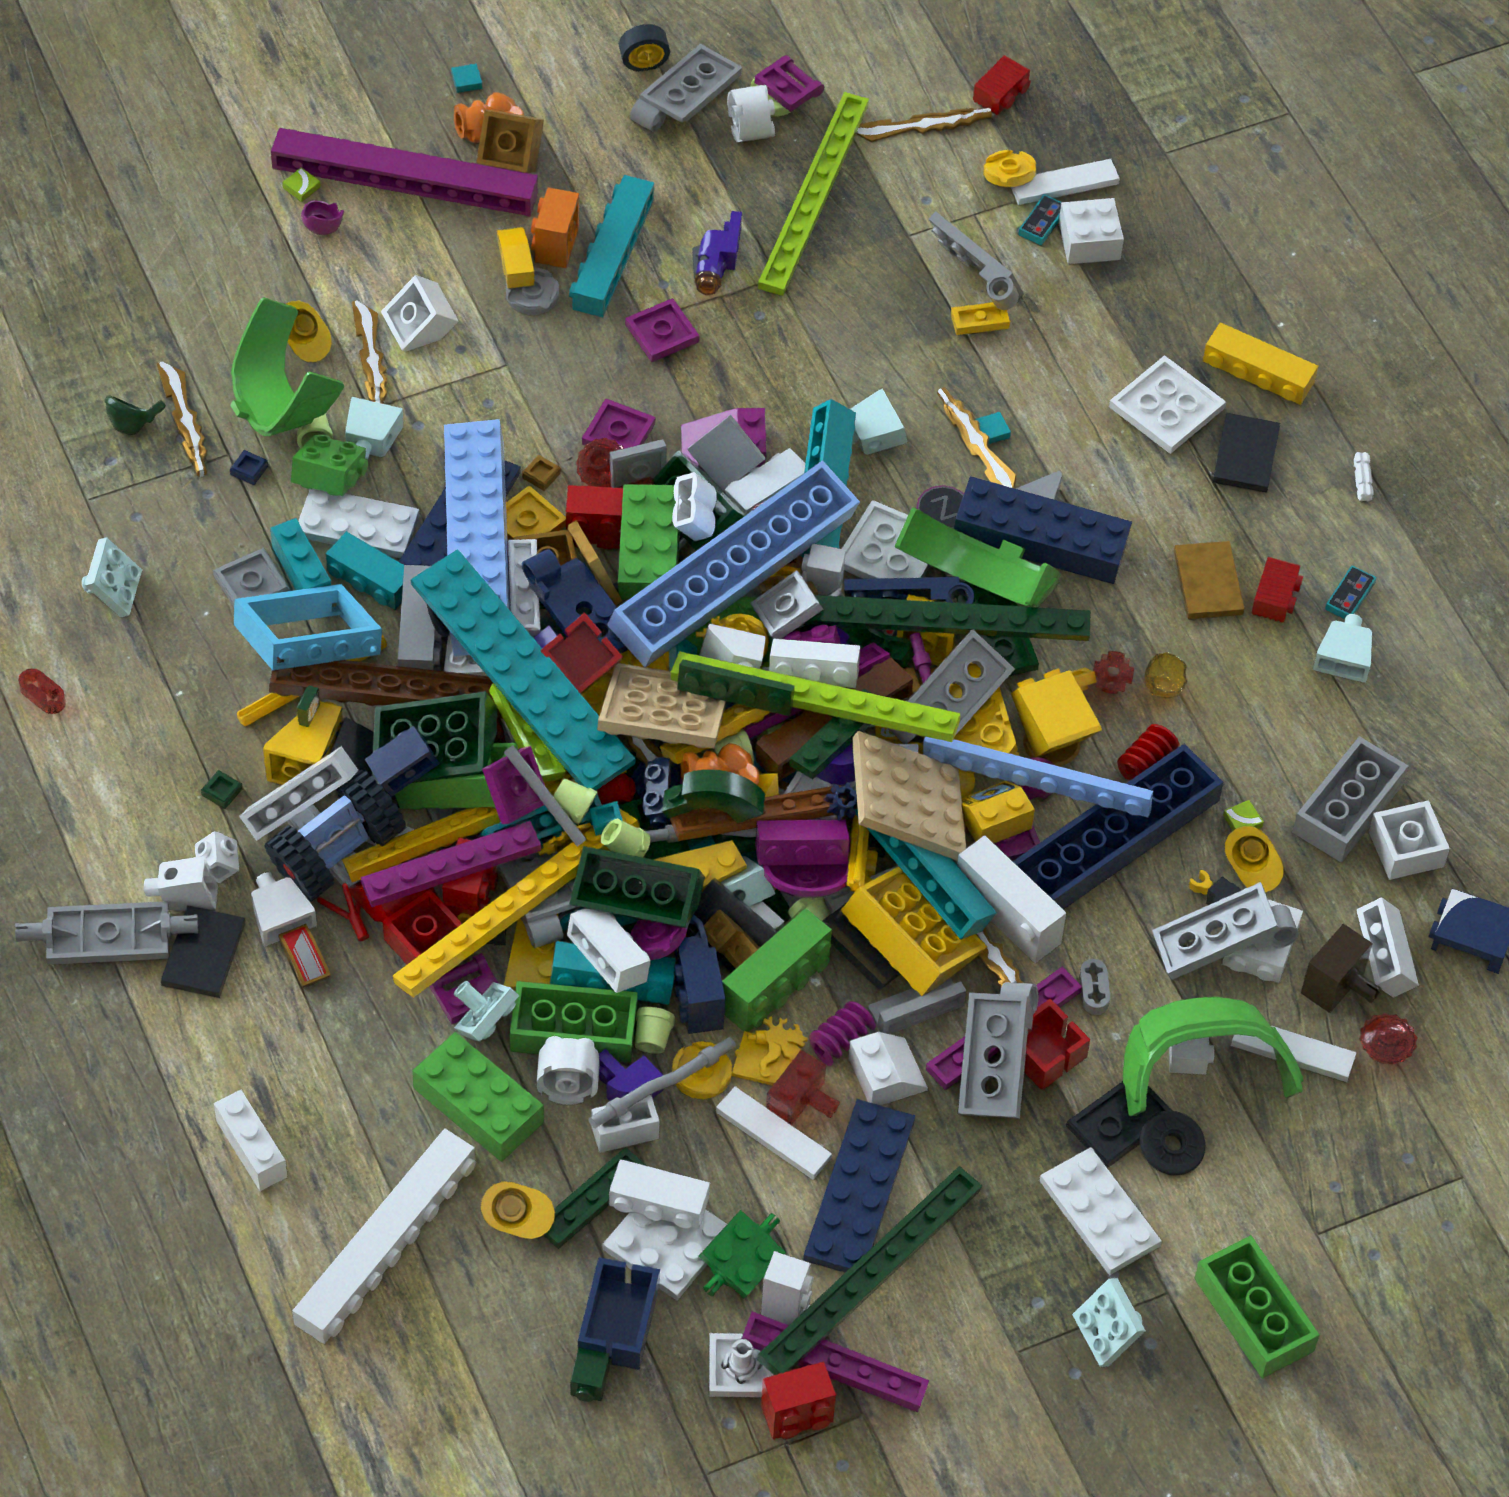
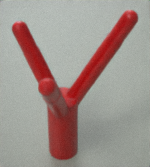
[317,883,369,941]

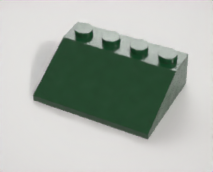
[372,691,498,784]

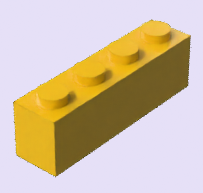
[1203,322,1318,405]

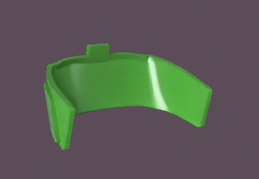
[230,297,345,436]
[895,507,1061,608]
[1123,996,1304,1116]

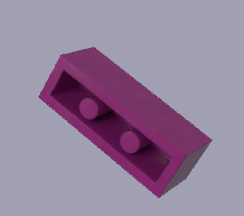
[755,820,849,865]

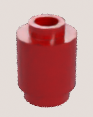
[596,773,636,805]

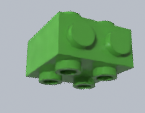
[291,434,368,496]

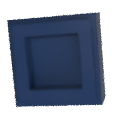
[230,450,269,485]

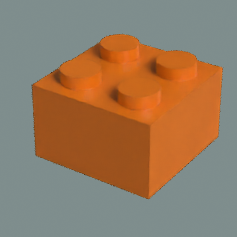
[531,187,579,269]

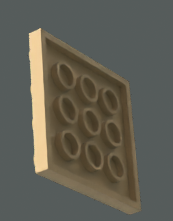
[597,663,727,748]
[852,731,966,861]

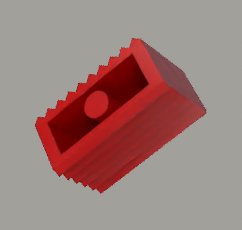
[973,55,1031,115]
[1251,557,1304,623]

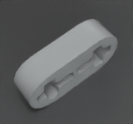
[1079,959,1110,1015]

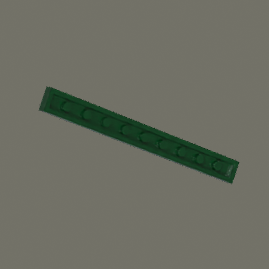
[802,595,1091,641]
[757,1166,983,1375]

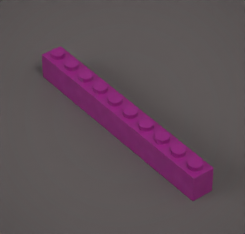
[271,128,538,217]

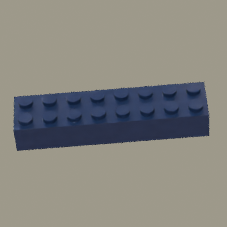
[1013,743,1223,910]

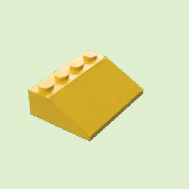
[841,867,988,996]

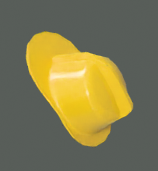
[287,301,332,362]
[1225,826,1284,892]
[481,1181,555,1239]

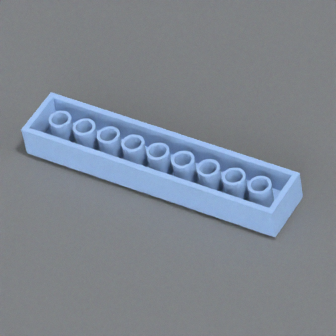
[444,419,510,656]
[607,460,860,667]

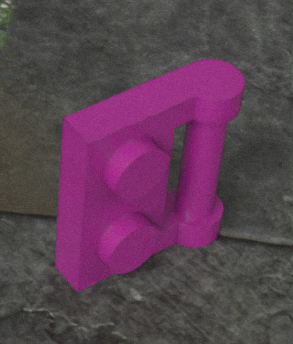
[754,55,825,112]
[429,953,499,1024]

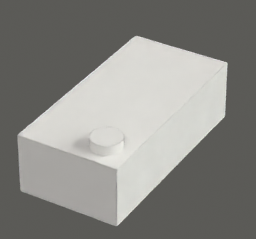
[957,835,1066,963]

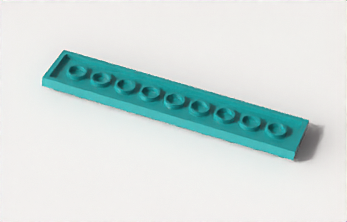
[411,549,635,791]

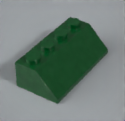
[648,450,746,551]
[569,846,705,928]

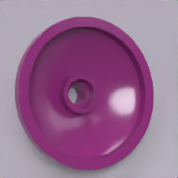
[763,859,849,898]

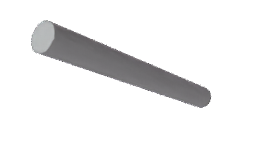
[504,745,586,846]

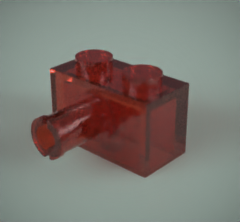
[766,1050,840,1125]

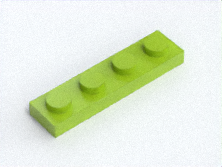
[489,683,566,782]

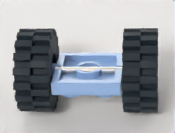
[264,770,406,902]

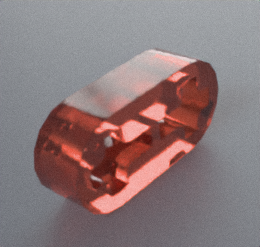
[18,668,66,714]

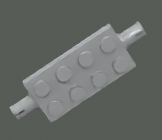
[15,901,198,965]

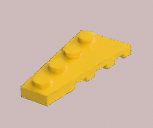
[654,840,747,891]
[504,913,560,991]

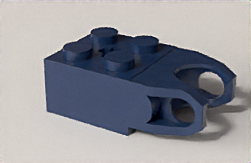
[674,915,725,1034]

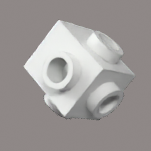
[195,831,239,883]

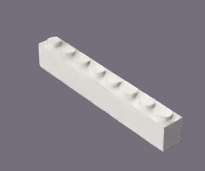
[292,1128,476,1344]

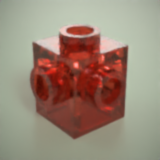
[1093,651,1135,694]

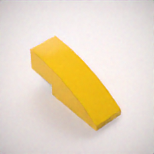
[497,227,535,288]

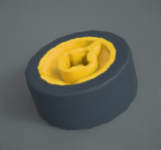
[618,24,670,72]

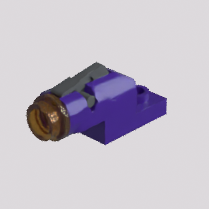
[692,211,742,295]

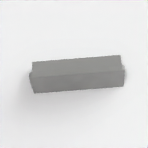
[868,977,966,1034]

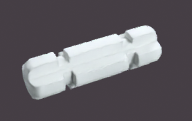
[1354,452,1374,502]

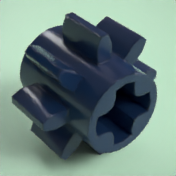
[824,782,858,821]

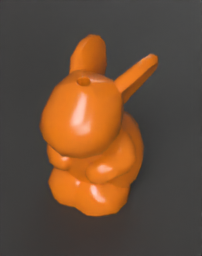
[454,92,524,144]
[681,743,759,785]

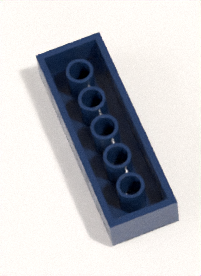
[954,476,1132,584]

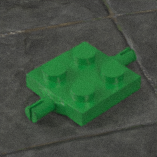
[698,1210,786,1299]

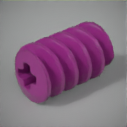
[809,1001,876,1066]

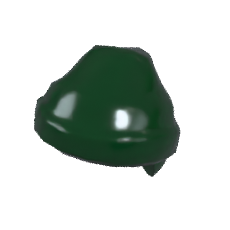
[104,395,166,435]

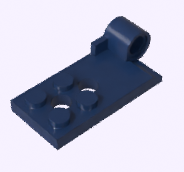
[522,549,629,654]
[844,577,974,604]

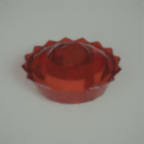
[575,437,624,487]
[1359,1012,1418,1065]

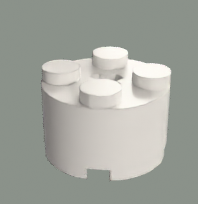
[728,85,775,142]
[537,1036,599,1105]

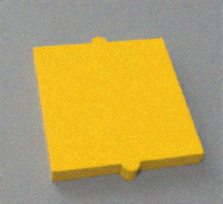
[732,1031,795,1088]

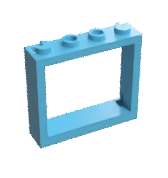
[234,584,382,670]

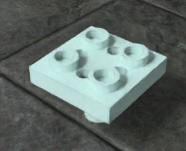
[82,537,142,617]
[454,981,519,1042]
[1072,1278,1146,1367]

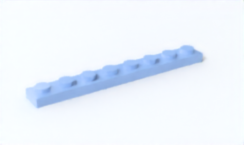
[923,736,1153,817]

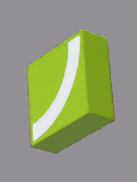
[282,168,321,202]
[1223,800,1264,831]

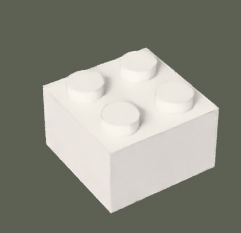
[1059,198,1124,264]
[1369,800,1450,880]

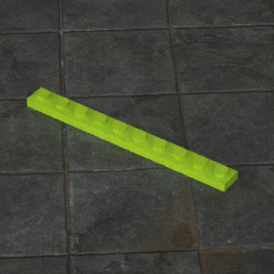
[758,92,869,296]
[670,651,960,742]

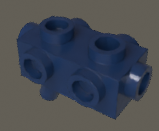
[643,757,681,829]

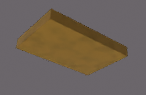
[568,521,622,605]
[1173,541,1244,619]

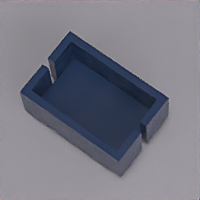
[578,1257,660,1370]

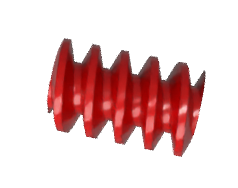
[1117,724,1180,781]

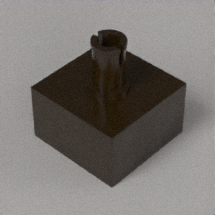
[1301,923,1382,1013]

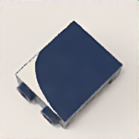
[1428,888,1509,974]

